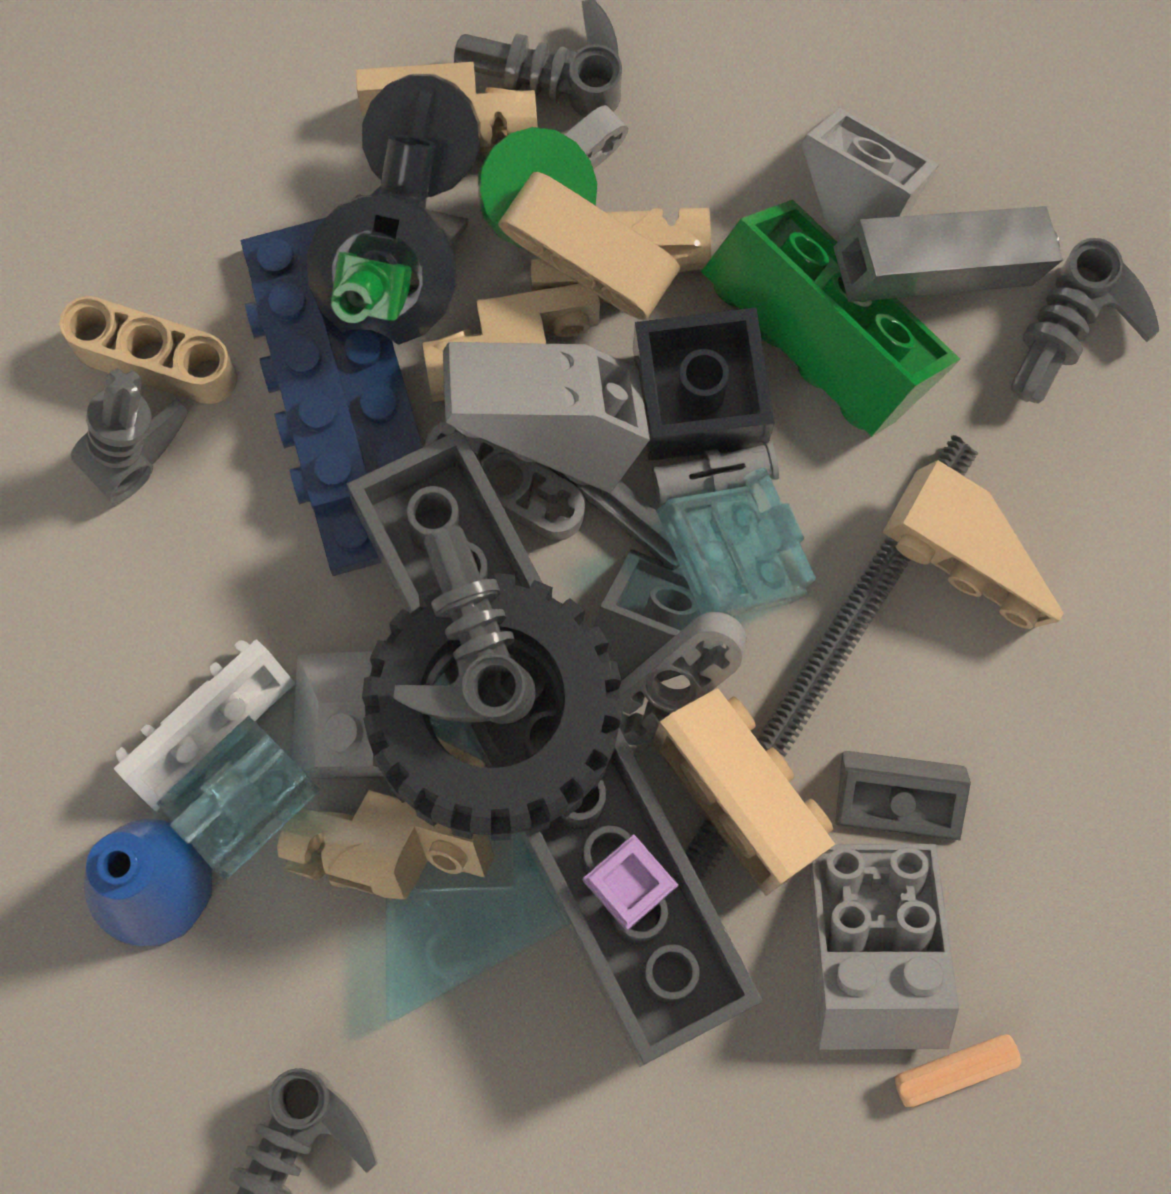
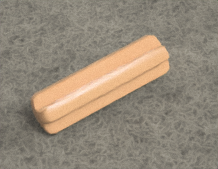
[895,1034,1021,1107]

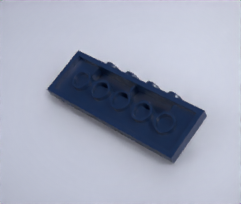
[240,217,423,576]

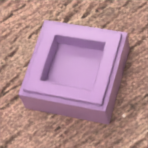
[583,834,678,932]

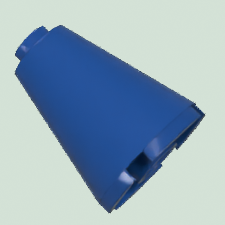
[84,819,212,946]

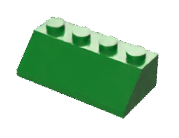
[701,199,960,437]

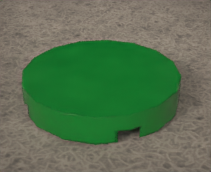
[477,127,598,249]

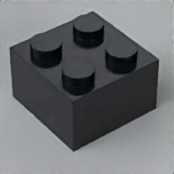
[633,308,775,461]

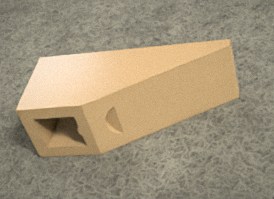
[882,460,1064,629]

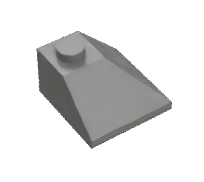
[802,107,939,239]
[290,651,384,779]

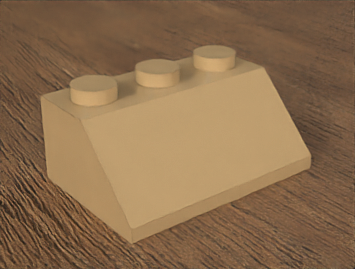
[652,688,835,896]

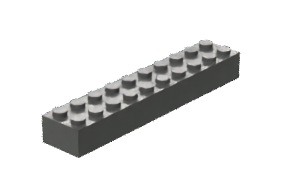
[347,431,763,1067]

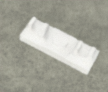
[114,639,296,812]

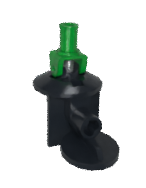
[307,74,481,345]

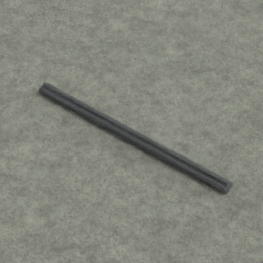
[685,435,979,886]

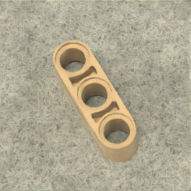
[498,172,680,320]
[59,296,237,404]

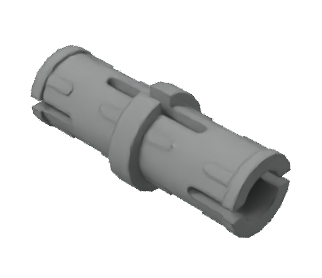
[652,442,779,505]

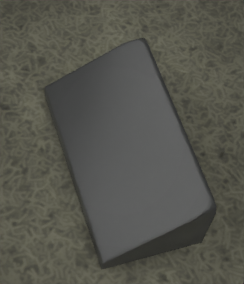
[835,751,971,841]

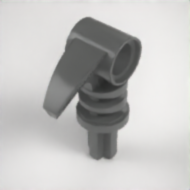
[454,0,622,117]
[1011,238,1159,404]
[70,368,189,503]
[393,525,535,724]
[229,1068,378,1194]

